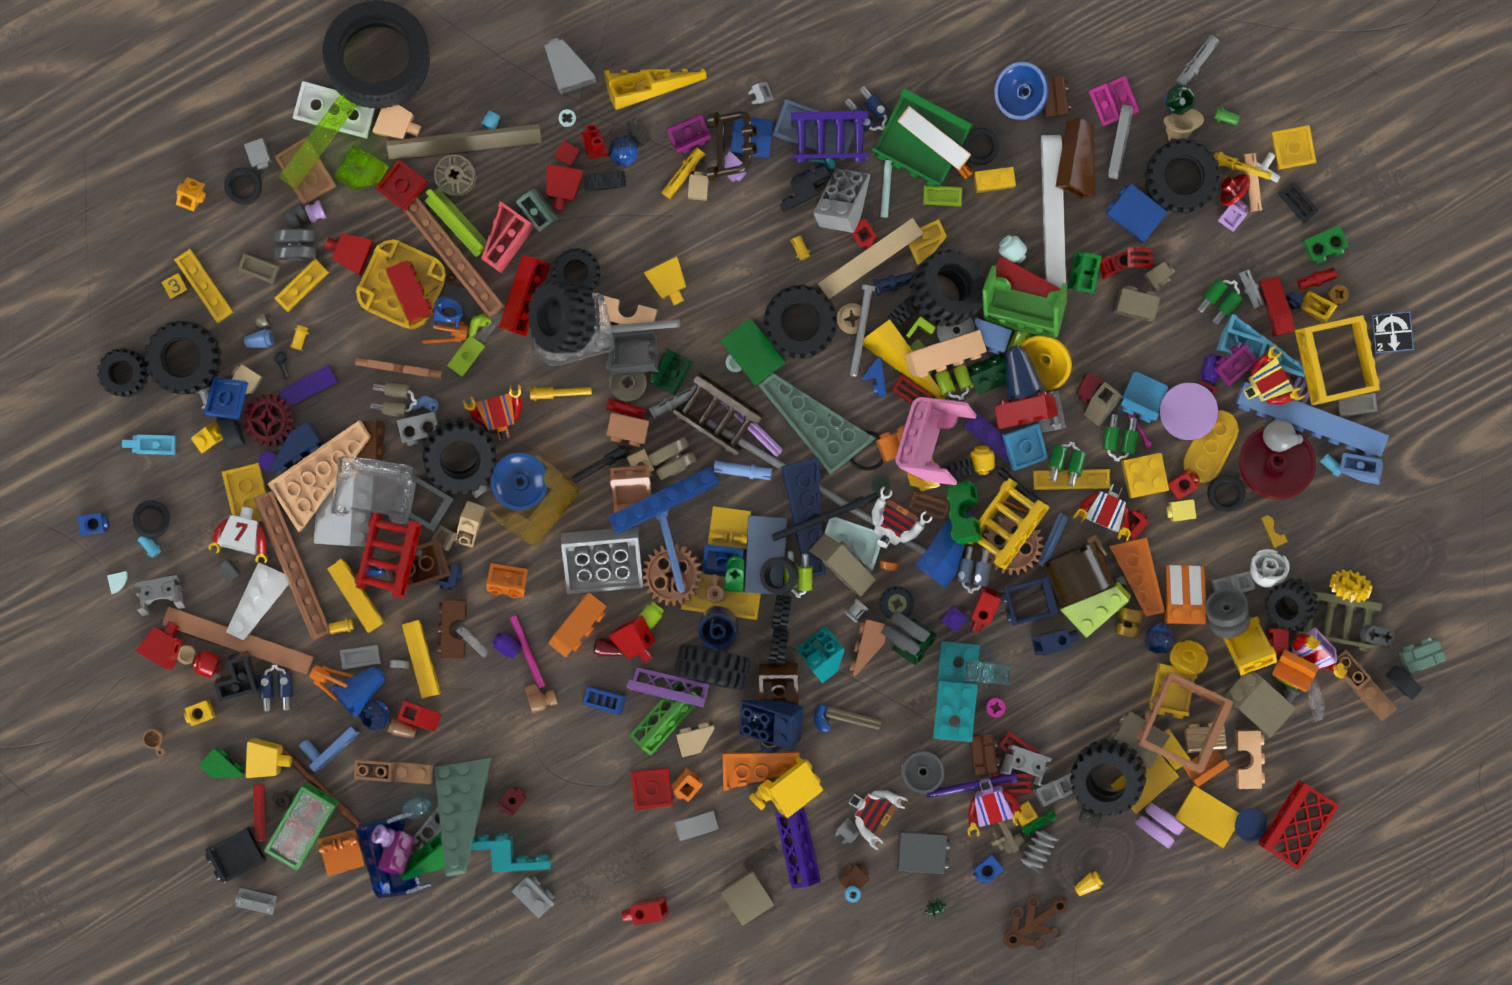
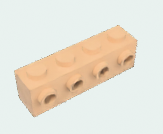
[905,330,987,378]

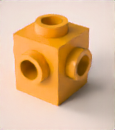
[176,177,206,212]

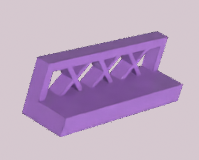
[627,667,709,707]

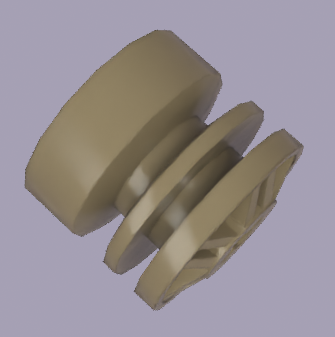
[434,154,477,198]

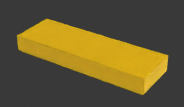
[274,259,330,312]

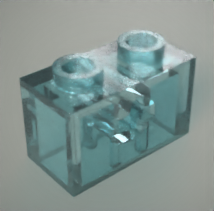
[965,662,1011,685]

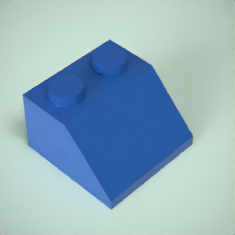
[731,117,774,158]

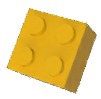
[1121,453,1169,498]

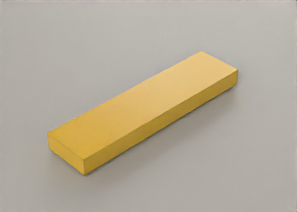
[174,249,234,323]
[1033,469,1110,490]

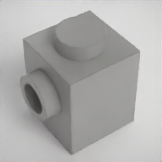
[244,138,272,170]

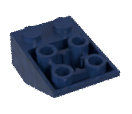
[269,422,324,474]
[739,700,803,750]

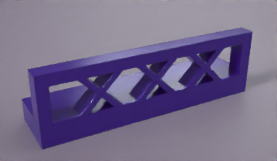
[775,807,821,888]

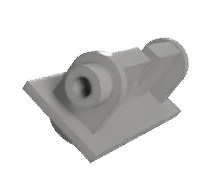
[235,888,277,915]

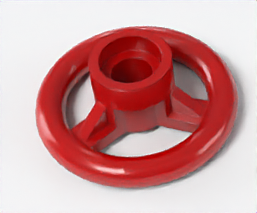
[1220,174,1250,206]

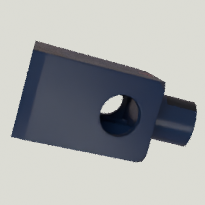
[1031,629,1079,655]

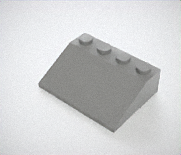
[314,469,376,547]
[561,527,643,594]

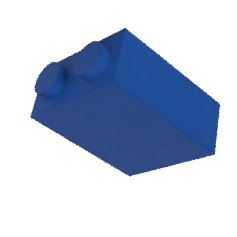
[1106,184,1167,244]

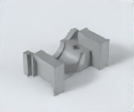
[135,575,185,616]
[998,745,1052,786]

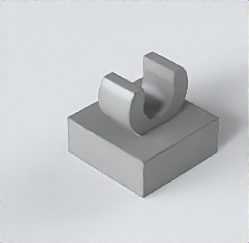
[748,82,774,104]
[835,818,860,844]

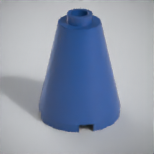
[331,667,385,718]

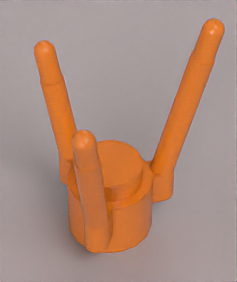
[422,311,468,344]
[309,664,354,701]

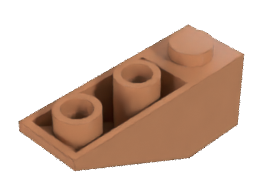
[850,619,888,676]

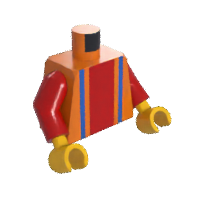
[463,385,523,440]

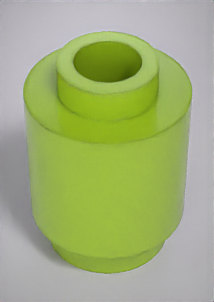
[638,601,664,630]

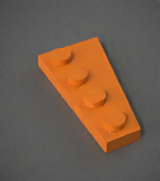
[1109,537,1165,616]
[723,751,800,791]

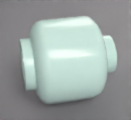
[999,235,1027,264]

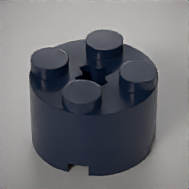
[698,606,738,650]

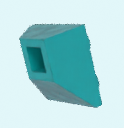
[796,625,845,683]

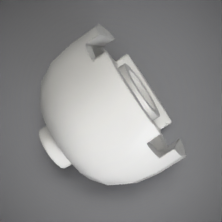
[1250,549,1290,588]

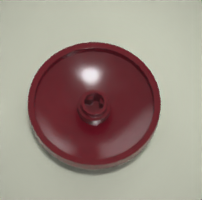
[1239,426,1317,500]

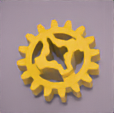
[1329,570,1373,603]

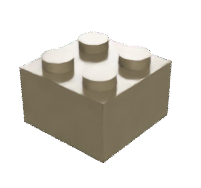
[1113,286,1160,322]

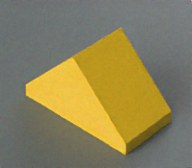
[1301,291,1337,323]

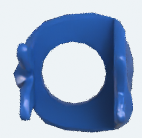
[433,297,463,328]

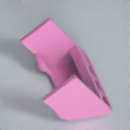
[895,397,977,485]

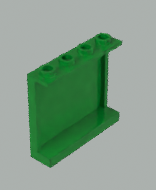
[872,88,973,188]

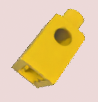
[644,257,686,306]
[246,738,292,778]

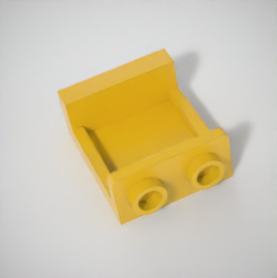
[1223,616,1277,676]
[1149,663,1198,719]
[762,757,823,818]

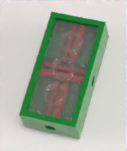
[264,782,340,871]

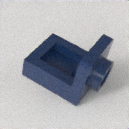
[436,563,463,590]

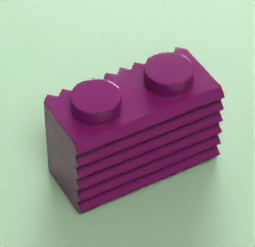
[378,831,415,874]

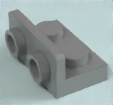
[512,874,555,919]

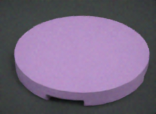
[1160,383,1218,440]

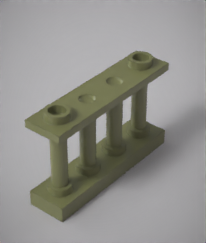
[1295,591,1382,652]

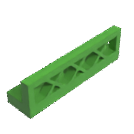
[629,682,700,756]

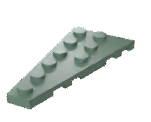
[758,373,875,475]
[434,758,492,876]

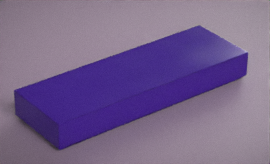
[278,365,338,407]

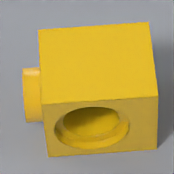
[184,699,216,726]

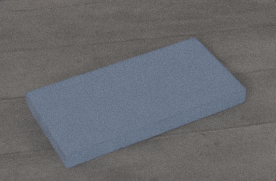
[772,99,855,161]
[743,516,787,595]

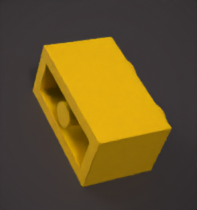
[973,167,1016,193]

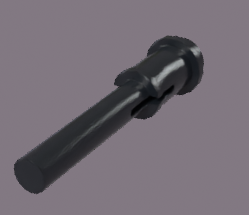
[572,444,629,483]
[998,467,1047,504]

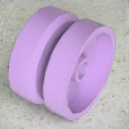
[1135,802,1185,849]

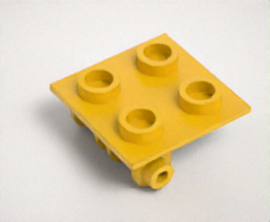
[708,506,751,549]

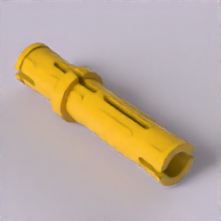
[661,147,706,200]

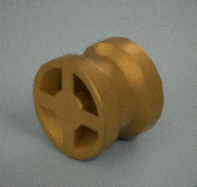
[1327,285,1349,305]

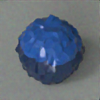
[608,135,638,166]
[1145,624,1176,654]
[359,700,391,730]

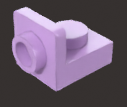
[1218,200,1249,232]

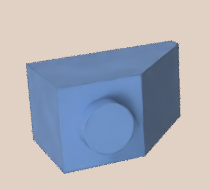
[973,318,1012,355]
[1339,453,1383,484]

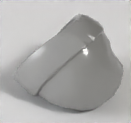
[1263,420,1303,452]

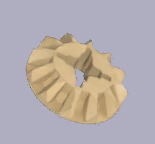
[837,303,868,334]

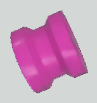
[985,697,1006,717]

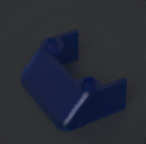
[357,812,431,898]

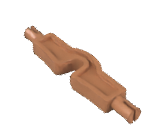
[355,358,442,379]

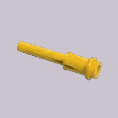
[1213,152,1272,180]
[530,386,592,401]

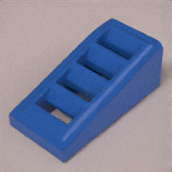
[583,686,627,715]

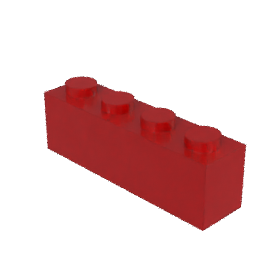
[498,255,551,337]

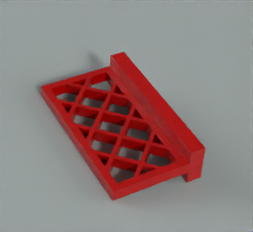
[1258,780,1339,870]

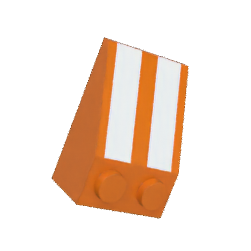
[1164,565,1206,624]

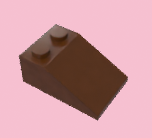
[384,539,451,590]
[759,664,799,706]

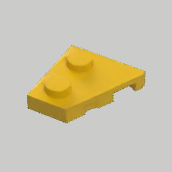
[908,219,947,266]

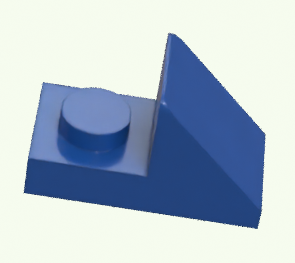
[860,358,887,397]

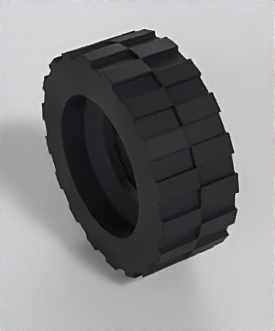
[583,171,626,191]

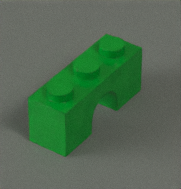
[947,481,982,545]

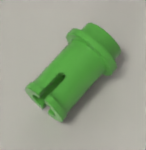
[1214,107,1240,126]

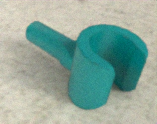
[809,158,836,169]

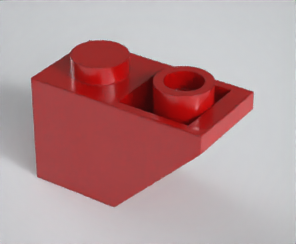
[397,699,442,731]

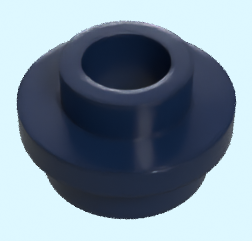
[1285,292,1304,309]

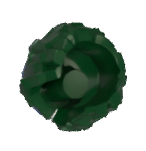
[1164,84,1195,116]

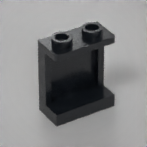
[205,827,267,884]

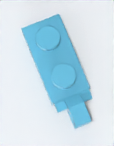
[122,435,177,455]

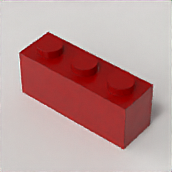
[386,260,433,325]

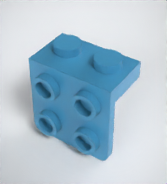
[1118,372,1168,423]

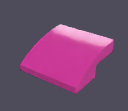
[1089,76,1141,126]

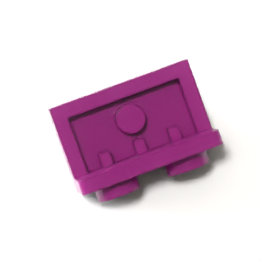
[666,113,712,153]
[1213,343,1257,386]

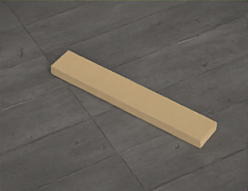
[818,218,924,299]

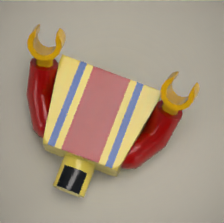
[1243,345,1305,405]

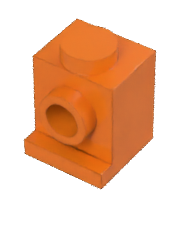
[672,767,703,802]

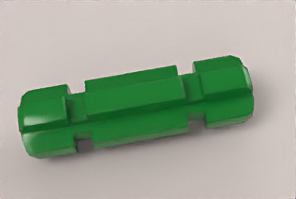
[1021,810,1057,836]

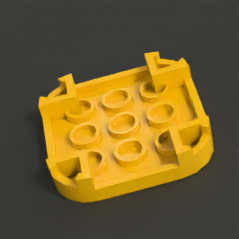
[356,239,447,329]

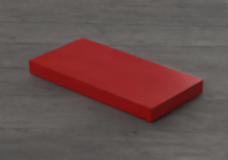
[996,256,1068,298]

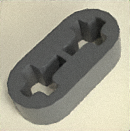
[1360,625,1394,646]

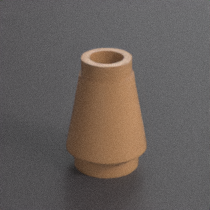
[387,717,417,739]

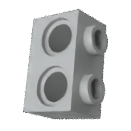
[397,412,439,446]

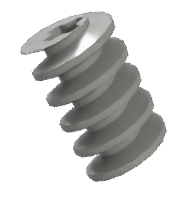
[1020,830,1059,873]

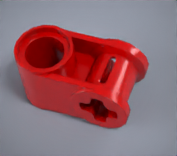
[1099,251,1134,279]

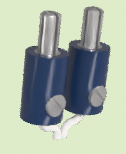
[845,86,890,132]
[258,665,293,711]

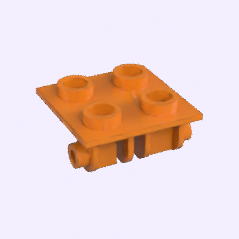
[318,829,365,876]

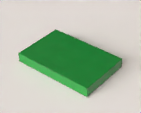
[720,318,785,386]

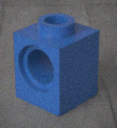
[78,513,109,536]
[973,853,1004,885]

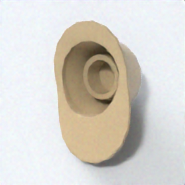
[1163,109,1204,141]

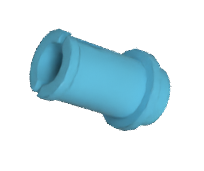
[1320,453,1342,477]
[138,536,161,558]
[845,886,861,902]

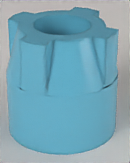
[481,111,500,130]

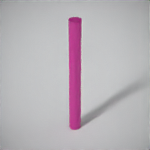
[510,615,546,688]

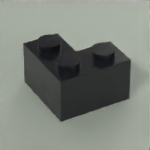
[214,650,259,702]

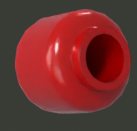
[192,650,222,678]

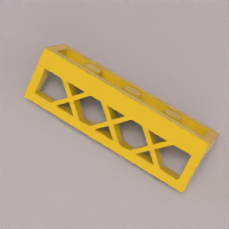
[327,558,385,633]
[402,619,441,698]

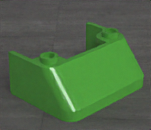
[983,265,1067,338]

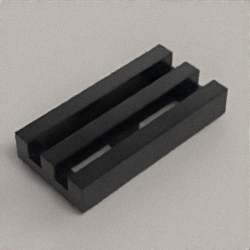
[1279,182,1319,224]

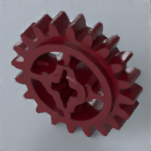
[242,393,296,447]

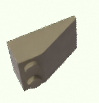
[1224,671,1296,738]

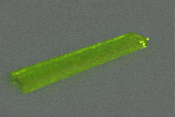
[279,95,358,189]

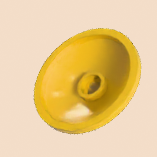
[1020,335,1072,391]

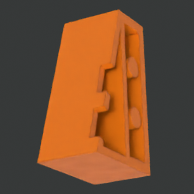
[548,592,607,658]

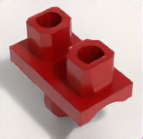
[580,124,608,160]

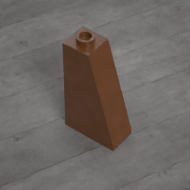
[1055,118,1096,199]

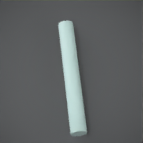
[880,160,892,218]

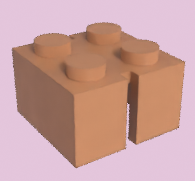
[606,413,650,447]

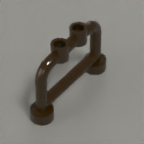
[707,111,757,183]

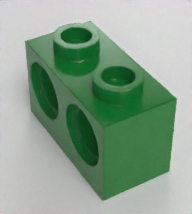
[1302,226,1349,264]
[1067,251,1102,294]

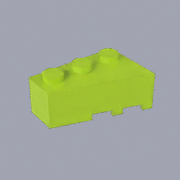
[1060,582,1131,638]

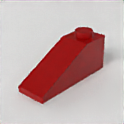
[1259,276,1295,337]

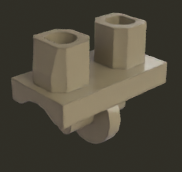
[990,819,1024,854]

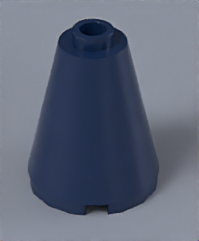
[1006,345,1045,400]

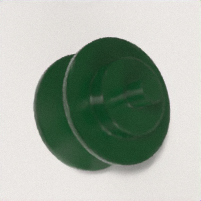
[924,898,947,919]

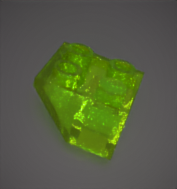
[333,145,389,191]

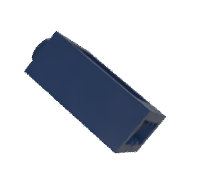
[1001,577,1059,626]

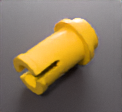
[790,235,810,261]
[290,325,309,350]
[329,617,354,635]

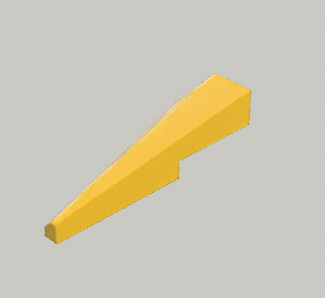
[604,69,707,110]
[863,319,945,400]

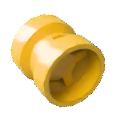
[748,783,771,810]

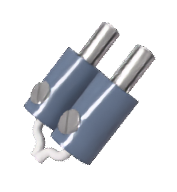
[957,546,991,594]

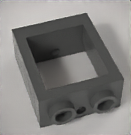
[394,475,455,532]

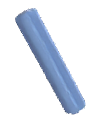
[1037,513,1069,567]

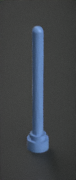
[656,510,685,593]

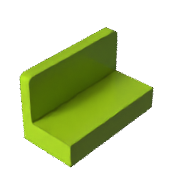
[905,317,936,339]

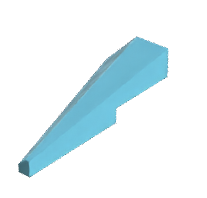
[1216,314,1305,378]

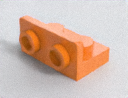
[486,563,528,598]

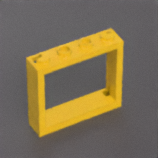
[1295,315,1380,405]

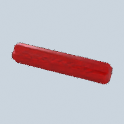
[253,784,266,841]

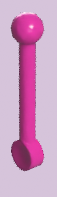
[1128,413,1152,448]

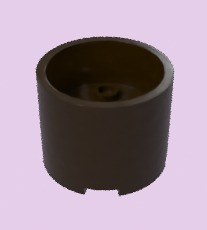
[1043,541,1114,606]

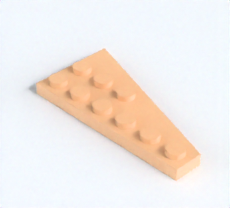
[268,420,371,532]

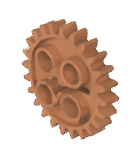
[982,515,1044,575]
[642,544,704,606]

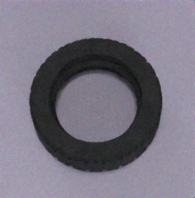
[322,0,430,109]

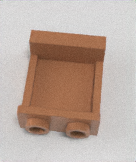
[610,465,652,513]

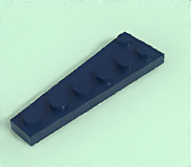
[781,457,826,577]

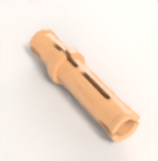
[1244,153,1263,212]

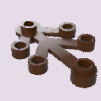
[1003,895,1067,950]

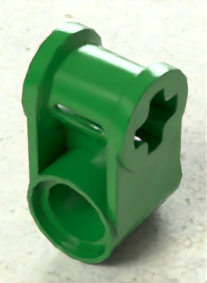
[724,556,745,593]

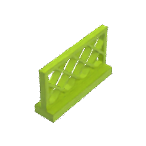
[425,188,487,258]

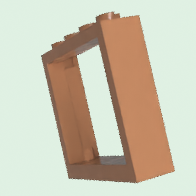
[1136,672,1233,773]

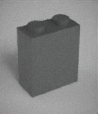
[897,831,950,874]

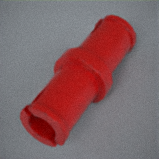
[1297,267,1337,291]
[606,398,646,420]

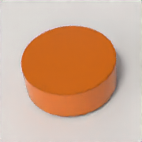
[879,560,899,571]

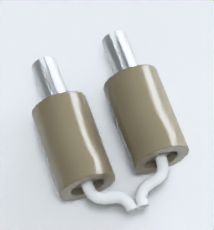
[370,382,417,418]

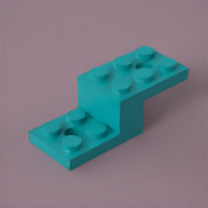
[933,641,980,742]
[471,833,553,872]

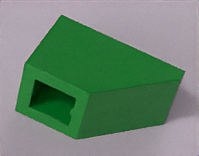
[198,747,245,778]

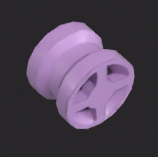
[305,200,327,223]
[372,824,395,848]

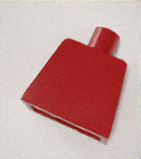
[546,164,584,211]
[325,234,374,276]
[970,586,1001,633]
[608,615,655,663]
[135,621,182,670]
[622,896,669,925]

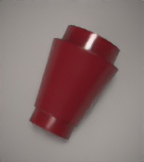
[593,638,622,657]

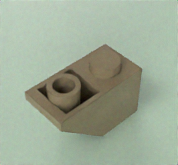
[1084,382,1123,427]

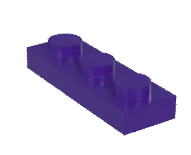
[963,412,1009,463]

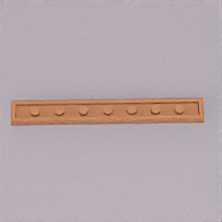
[405,197,505,318]
[253,491,330,640]
[162,606,314,675]

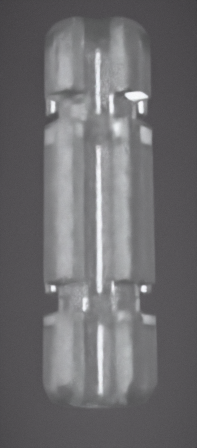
[476,310,503,343]

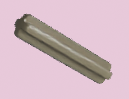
[825,707,882,730]

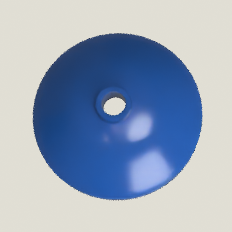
[994,62,1049,120]
[491,453,549,510]

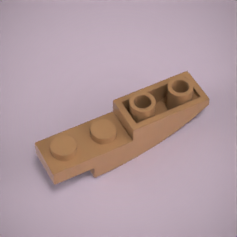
[1337,650,1397,722]
[354,760,433,784]

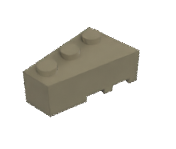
[809,534,876,596]

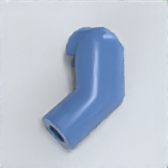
[410,395,439,412]

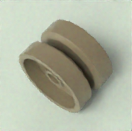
[648,437,697,480]

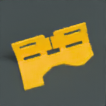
[1260,515,1288,548]

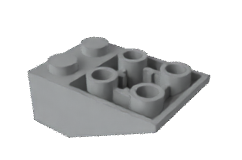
[813,168,870,233]

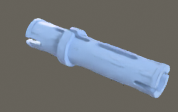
[714,460,772,481]

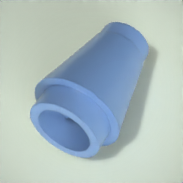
[244,329,274,348]

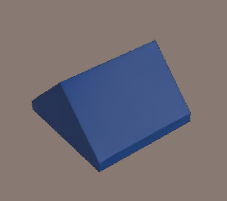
[702,544,744,577]

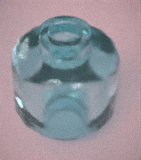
[402,793,432,820]

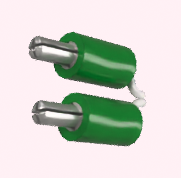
[1198,279,1243,325]
[1102,414,1139,462]
[1048,442,1086,487]

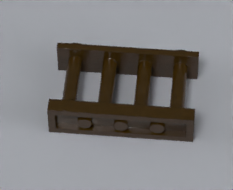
[673,372,764,455]

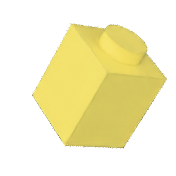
[1166,499,1196,521]

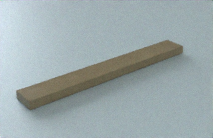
[386,124,542,160]

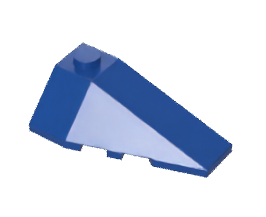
[915,510,974,589]

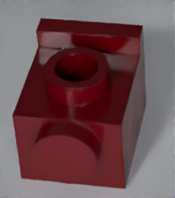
[1075,373,1105,404]
[496,786,527,817]

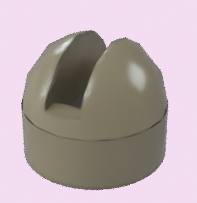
[255,312,272,329]

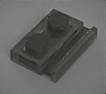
[441,284,480,319]

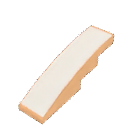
[897,106,971,170]

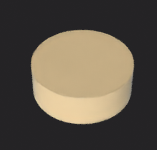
[177,645,197,665]

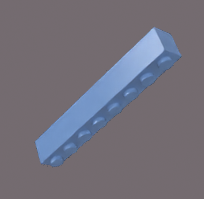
[1235,382,1389,458]

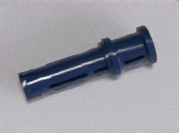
[873,271,913,296]

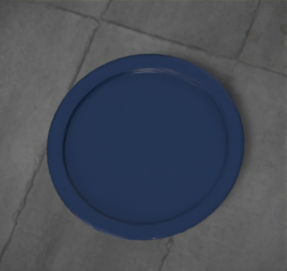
[1235,808,1267,842]

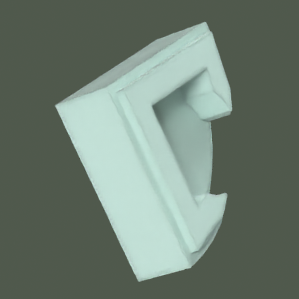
[107,571,128,594]

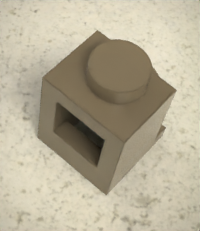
[1143,261,1175,291]

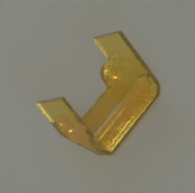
[488,453,579,545]

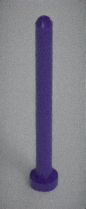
[926,770,1018,798]

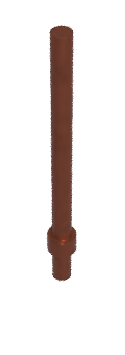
[278,742,362,828]

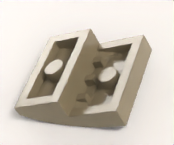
[720,871,774,926]

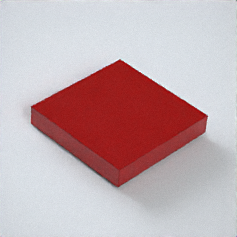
[375,159,428,212]
[630,767,673,810]

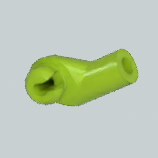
[467,314,491,337]

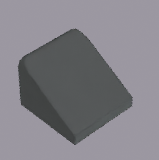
[218,560,241,582]

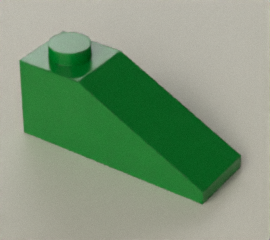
[399,832,445,881]

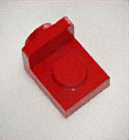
[1129,509,1149,540]

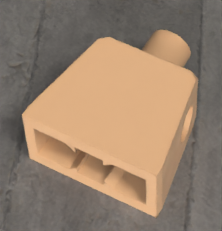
[372,105,422,140]

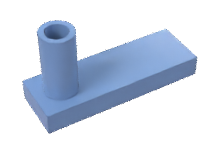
[299,726,360,772]

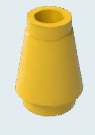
[1074,871,1104,896]

